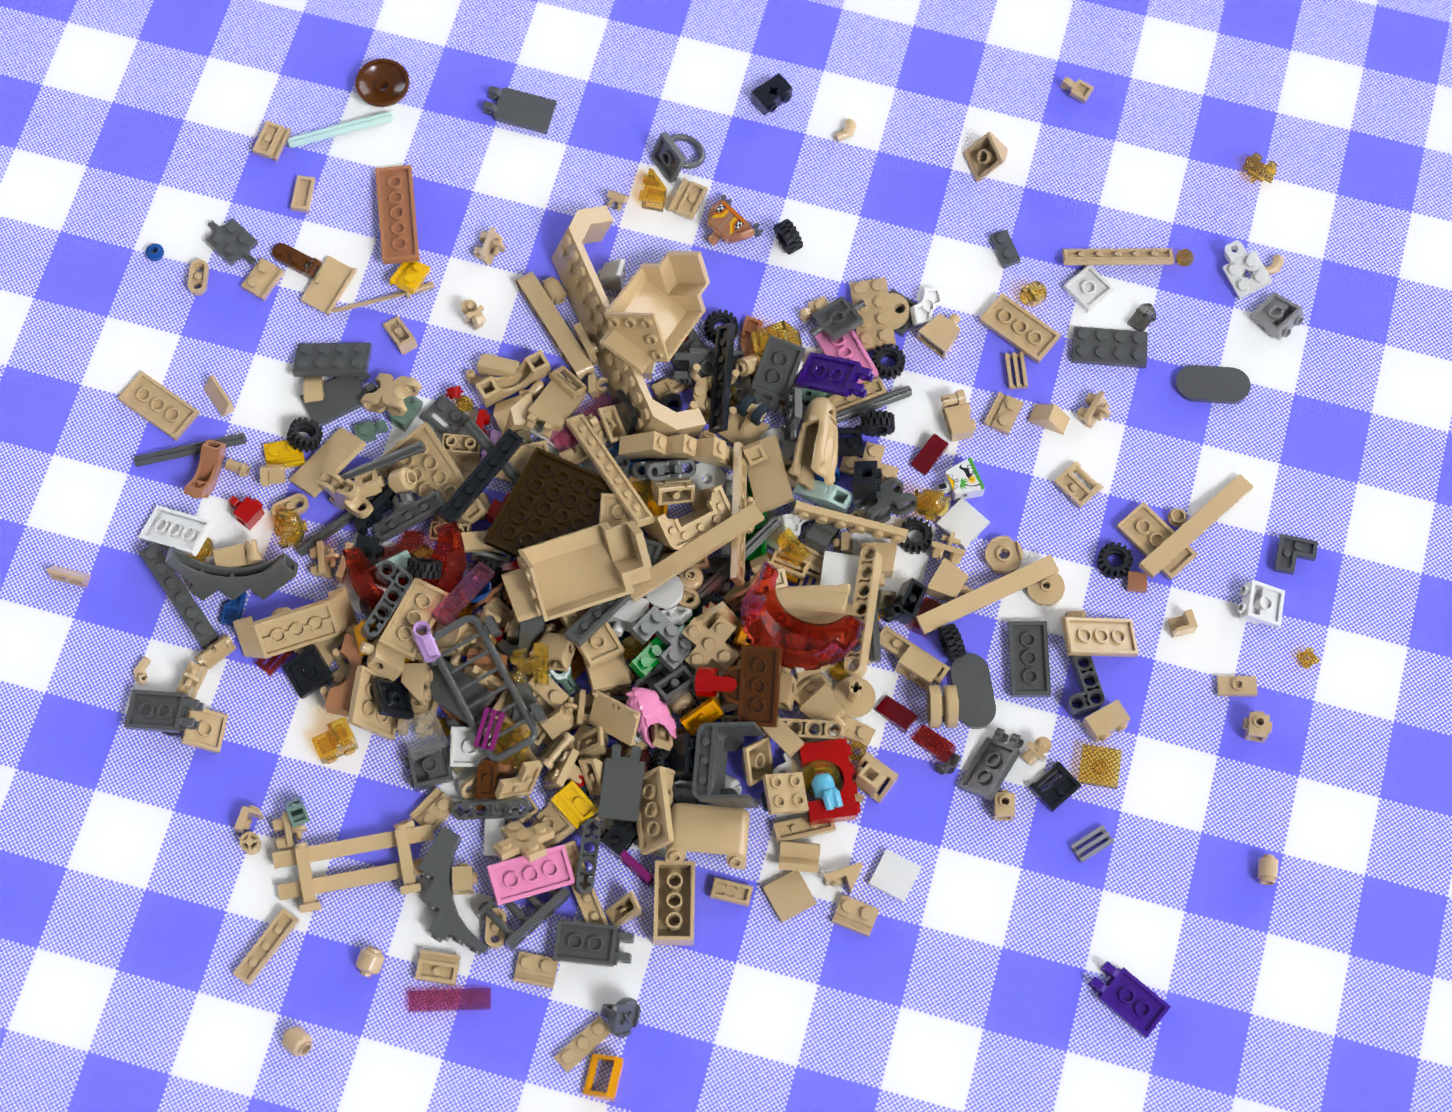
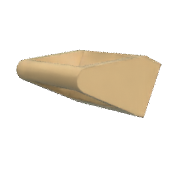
[852,752,899,803]

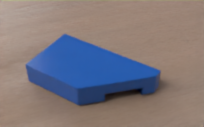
[220,592,247,626]

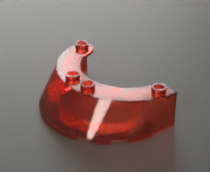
[342,521,466,616]
[741,561,864,671]

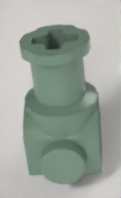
[544,663,581,696]

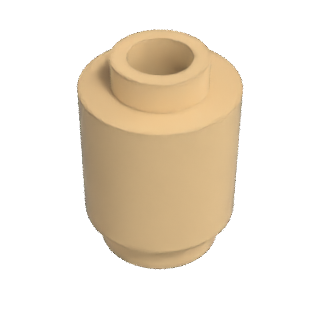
[542,277,567,305]
[735,354,761,377]
[1257,854,1279,885]

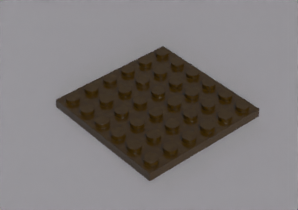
[483,447,640,558]

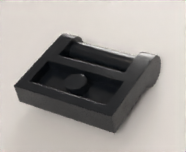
[838,425,864,457]
[1028,761,1082,813]

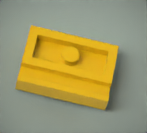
[389,261,431,294]
[263,440,305,469]
[550,780,599,829]

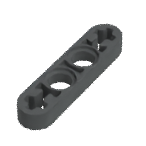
[451,797,530,820]
[575,819,601,896]

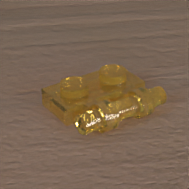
[492,722,532,770]

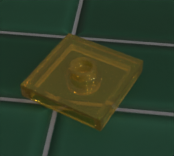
[1078,744,1122,790]

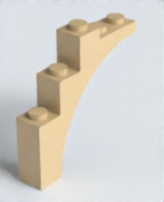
[618,431,733,471]

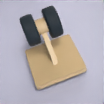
[718,394,770,446]

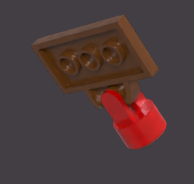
[693,645,782,728]

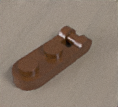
[272,243,322,279]
[476,758,498,811]

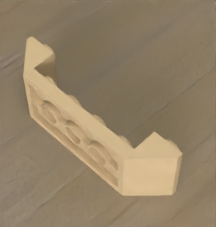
[429,433,481,542]
[233,586,357,659]

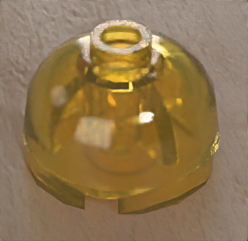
[914,489,952,521]
[274,510,307,549]

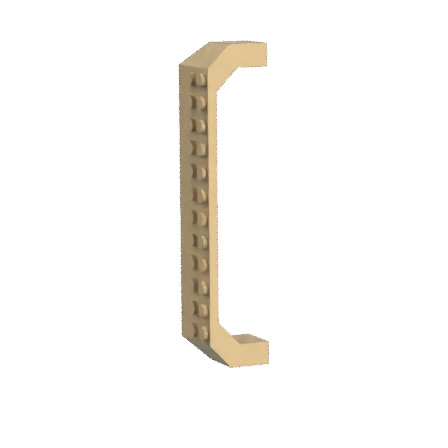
[551,205,706,439]

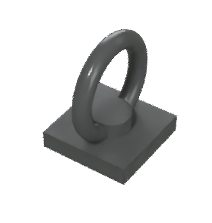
[650,132,706,183]

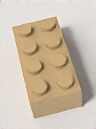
[653,860,695,946]

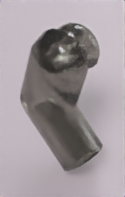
[934,753,962,775]

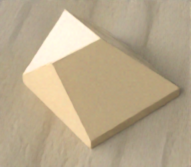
[963,131,1008,182]
[493,392,539,435]
[741,736,774,786]

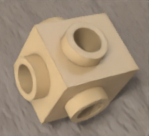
[1243,711,1272,743]

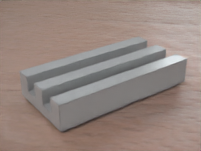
[1070,825,1115,863]

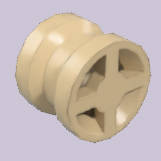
[239,832,262,855]

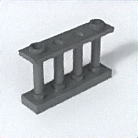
[478,887,570,951]

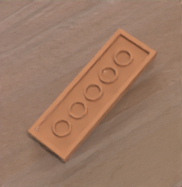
[375,165,420,265]

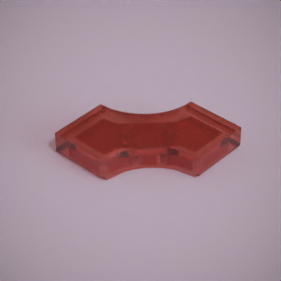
[383,531,425,560]

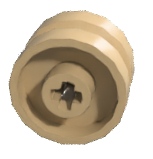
[927,685,959,728]

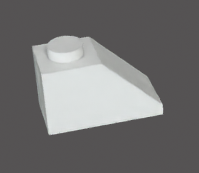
[597,259,626,292]

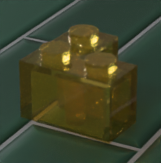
[751,320,803,357]
[311,716,359,764]

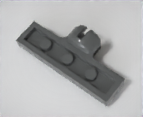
[372,490,445,543]

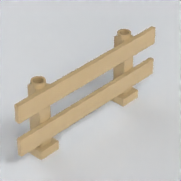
[272,824,434,913]

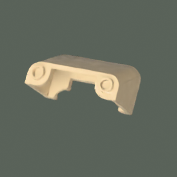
[643,485,732,550]
[665,803,750,870]

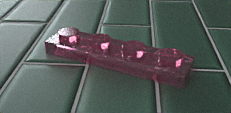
[551,393,613,452]
[431,561,495,626]
[409,988,491,1013]

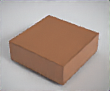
[1126,571,1147,593]

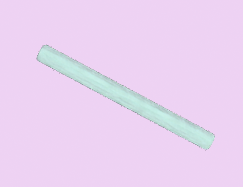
[287,111,393,148]

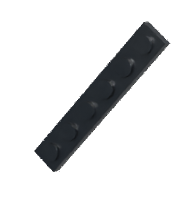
[708,323,735,434]
[438,429,524,526]

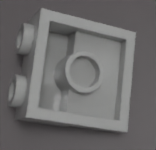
[1250,292,1304,341]

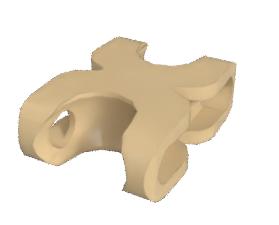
[360,373,422,416]
[316,470,374,519]

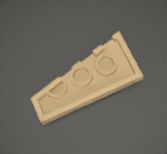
[499,800,576,862]

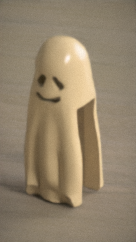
[789,397,838,491]
[753,583,853,632]

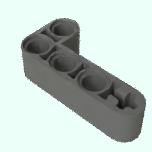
[361,560,413,640]
[1066,649,1105,717]

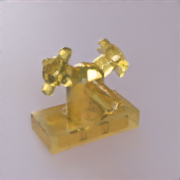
[510,643,549,686]

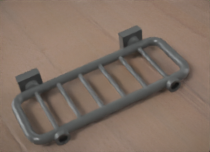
[431,615,549,762]

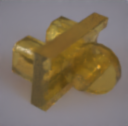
[1242,152,1278,184]
[775,528,812,567]

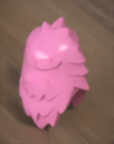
[626,687,676,748]

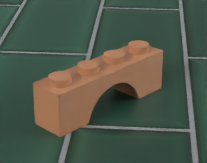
[324,634,370,717]

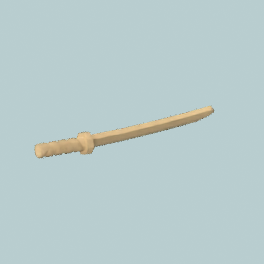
[332,281,434,313]

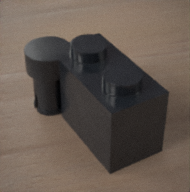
[881,578,928,625]

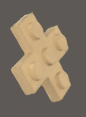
[839,442,899,483]
[682,615,740,670]
[492,820,555,863]

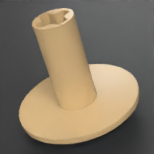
[834,676,876,718]

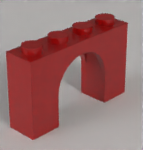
[798,738,861,826]

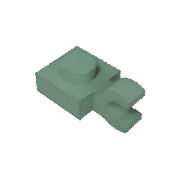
[353,420,389,443]

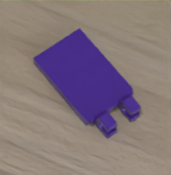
[796,352,874,398]
[1087,961,1171,1039]

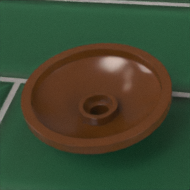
[355,58,410,107]

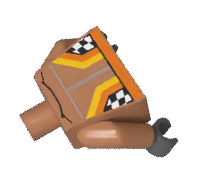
[707,194,764,246]

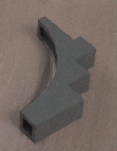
[165,546,298,601]
[418,826,490,956]

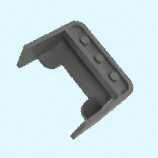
[692,722,764,808]

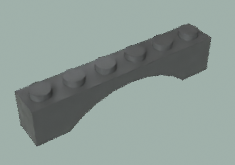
[139,543,219,650]
[510,616,545,725]

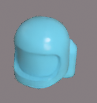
[812,773,843,811]

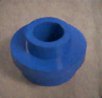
[145,243,164,261]

